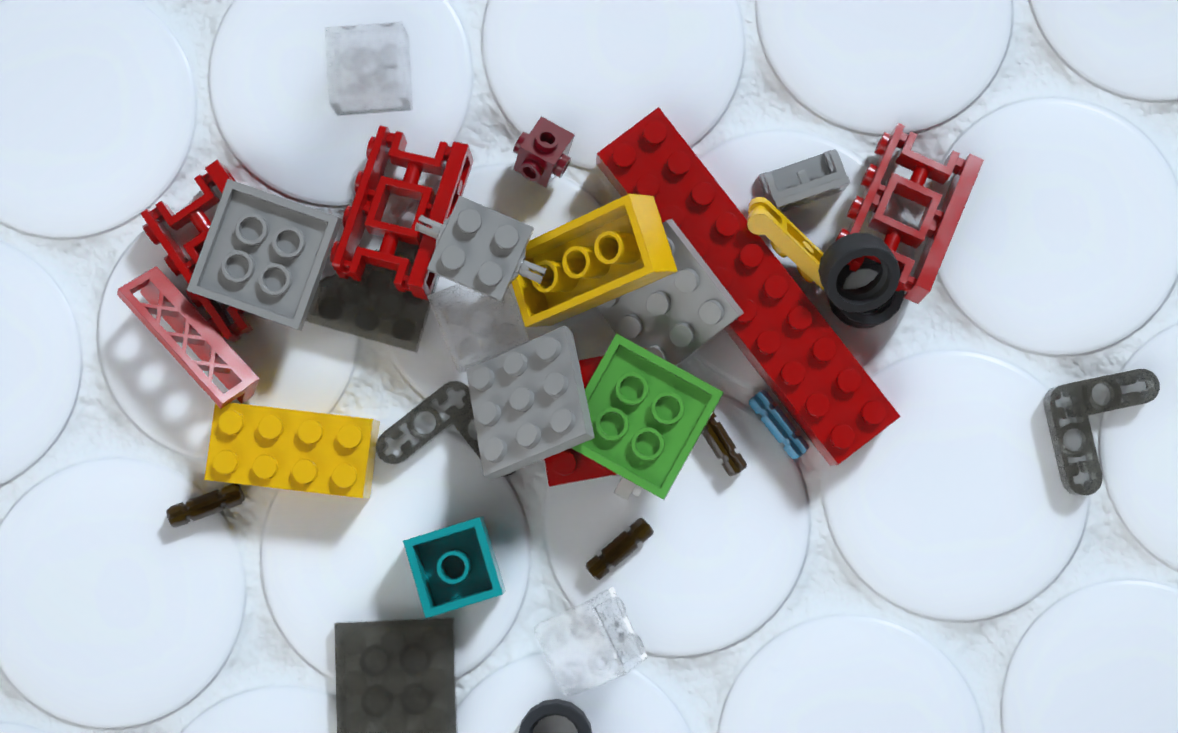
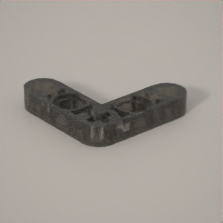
[1043,369,1160,495]
[376,381,517,477]

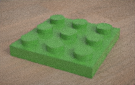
[572,333,724,500]

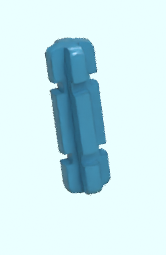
[748,390,809,459]

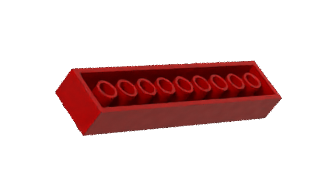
[596,107,901,466]

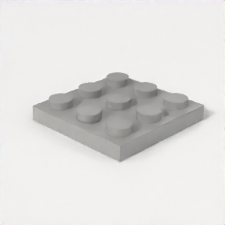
[187,179,342,331]
[596,219,744,366]
[466,325,595,480]

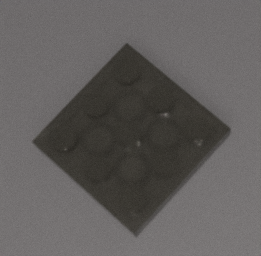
[334,617,458,733]

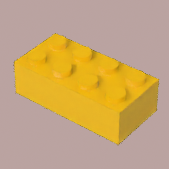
[512,194,678,327]
[204,403,380,498]

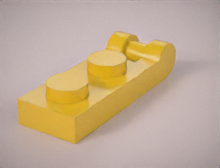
[747,197,824,291]

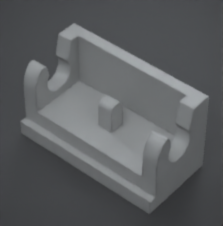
[758,149,850,212]

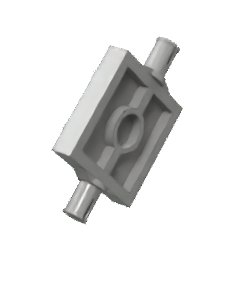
[415,195,547,302]

